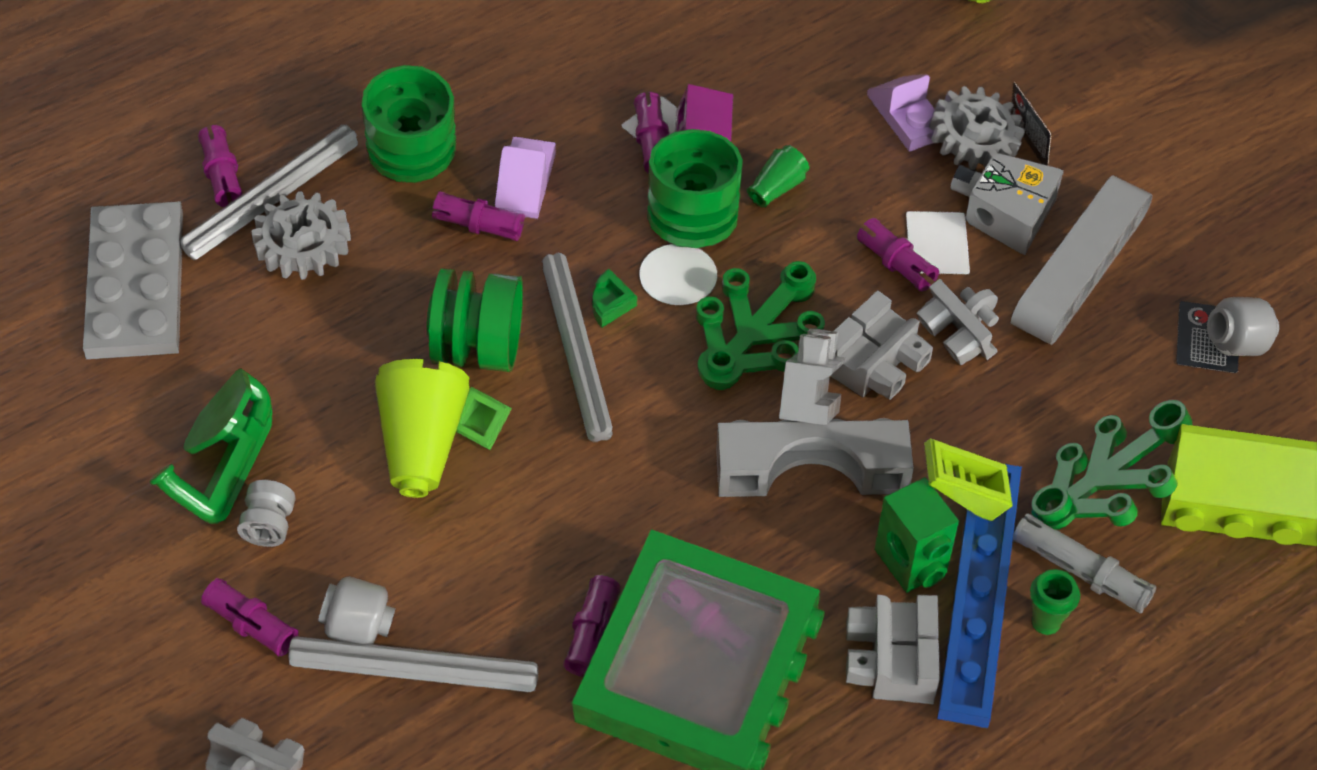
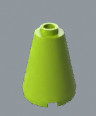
[375,359,469,498]

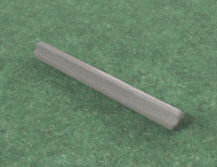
[180,125,358,260]
[543,252,613,443]
[288,637,538,692]

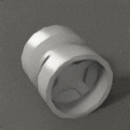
[237,480,296,547]

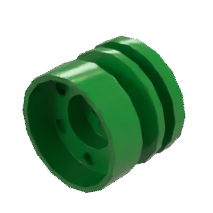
[362,65,456,183]
[647,129,743,248]
[426,268,523,372]

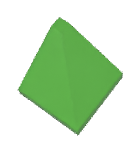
[456,387,512,450]

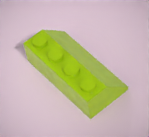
[1161,424,1317,546]

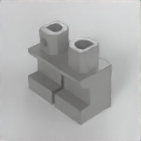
[830,290,933,400]
[779,328,846,425]
[846,594,939,704]

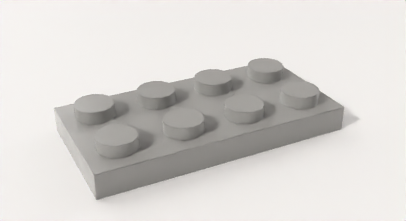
[83,202,183,359]

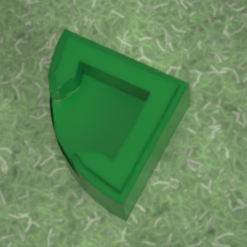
[592,269,637,328]

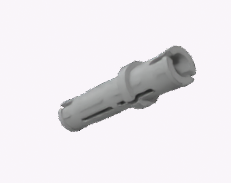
[1013,513,1156,614]

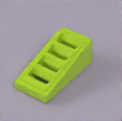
[924,438,1013,521]

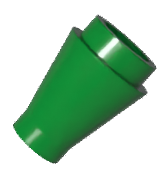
[747,145,809,208]
[1030,569,1080,635]

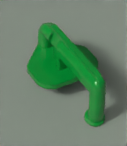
[149,368,272,524]

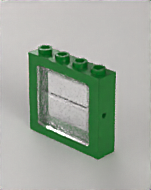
[572,529,825,770]

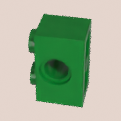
[874,477,959,593]

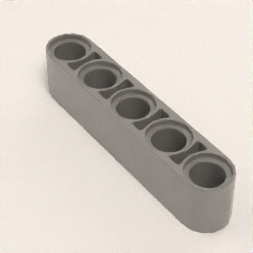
[1011,175,1153,345]

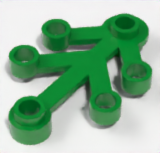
[696,261,825,390]
[1031,400,1193,530]

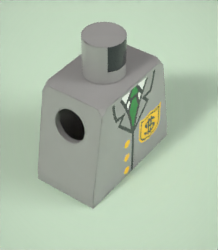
[950,154,1064,255]

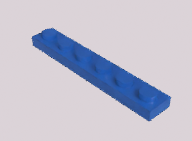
[937,464,1022,728]

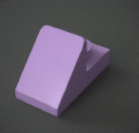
[867,74,935,152]
[495,136,556,219]

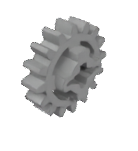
[929,86,1025,171]
[252,191,351,280]

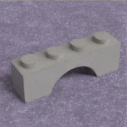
[716,418,914,497]

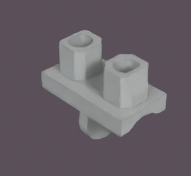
[917,279,999,366]
[206,718,304,770]

